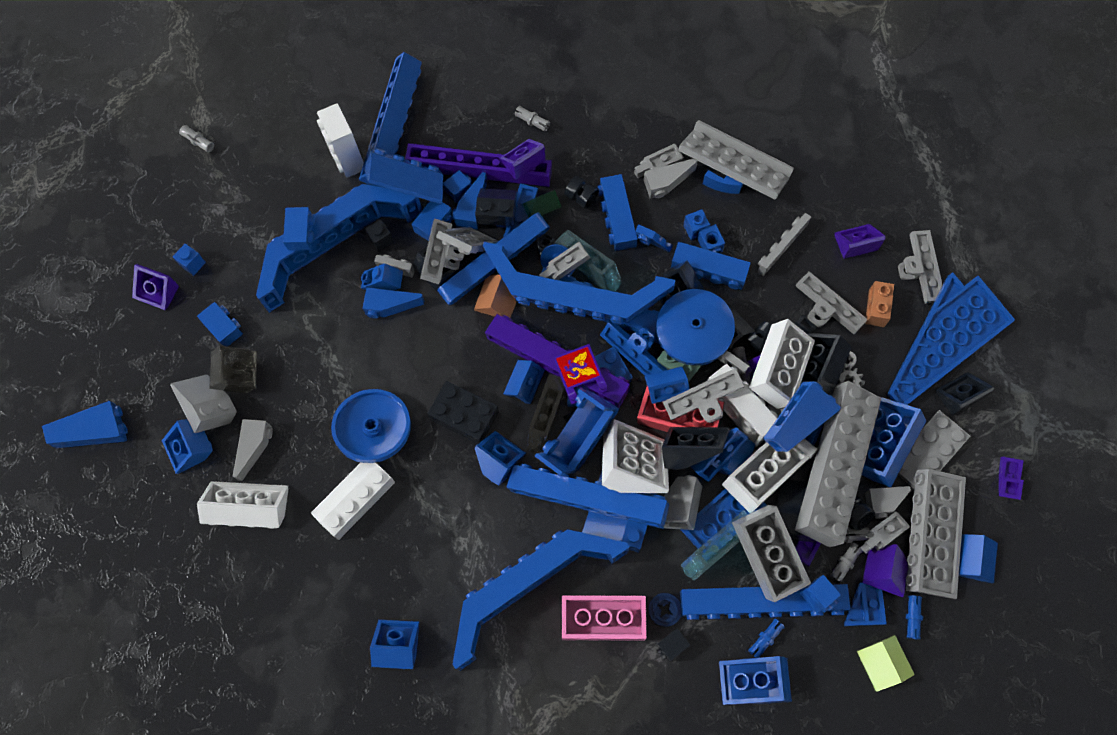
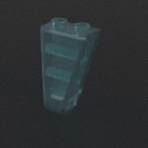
[555,230,622,291]
[681,510,748,581]

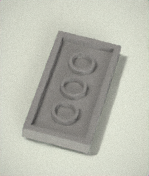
[436,227,498,255]
[898,410,970,489]

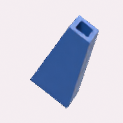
[763,381,841,452]
[42,401,128,448]

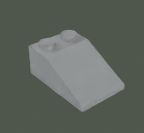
[170,375,237,433]

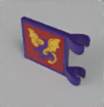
[553,344,608,404]

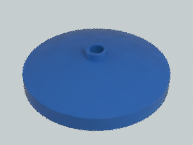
[656,289,735,366]
[331,389,411,463]

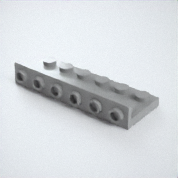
[678,120,794,200]
[906,469,966,599]

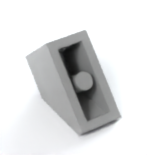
[865,486,911,519]

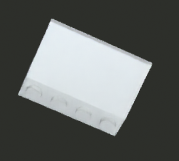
[602,419,669,493]

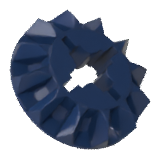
[649,593,682,627]

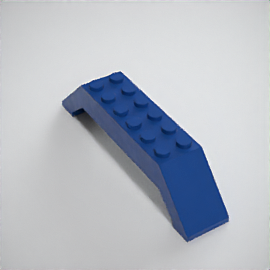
[256,184,422,312]
[483,242,675,325]
[453,529,630,671]

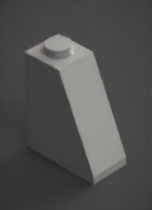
[656,475,702,530]

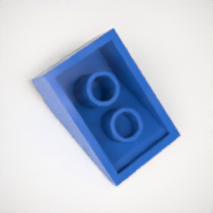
[719,656,792,705]

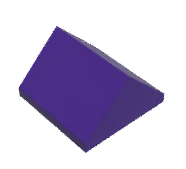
[499,139,545,179]
[835,224,885,259]
[132,264,179,310]
[862,544,908,597]

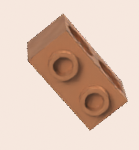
[865,281,894,327]

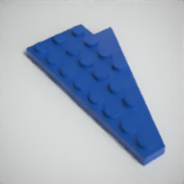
[887,272,1015,405]

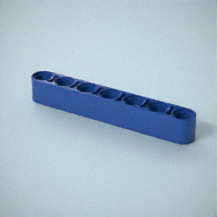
[437,212,550,306]

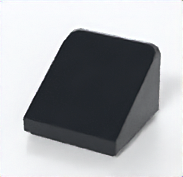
[794,315,817,334]

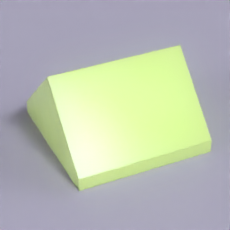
[857,635,915,691]

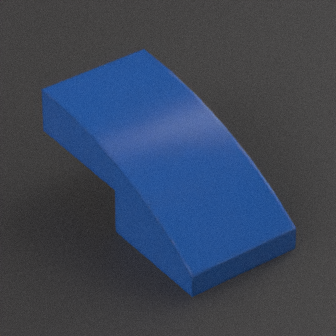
[703,170,743,194]

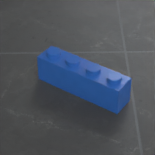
[597,174,638,251]
[671,242,750,289]

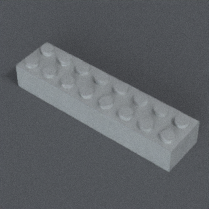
[795,381,881,547]

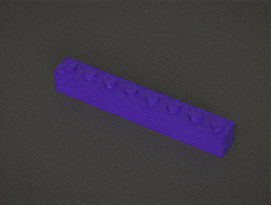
[405,143,552,187]
[485,314,630,408]

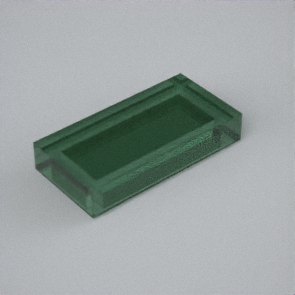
[523,190,562,218]

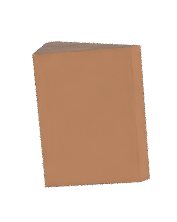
[474,275,517,318]

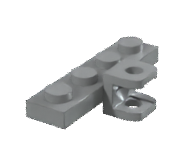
[420,218,464,284]
[898,230,943,304]
[796,272,868,334]
[663,368,745,423]

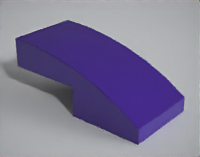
[998,457,1024,500]

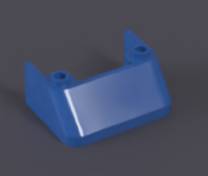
[535,389,619,475]

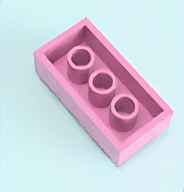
[562,596,646,641]

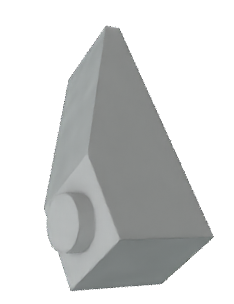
[644,159,698,199]
[233,419,273,481]

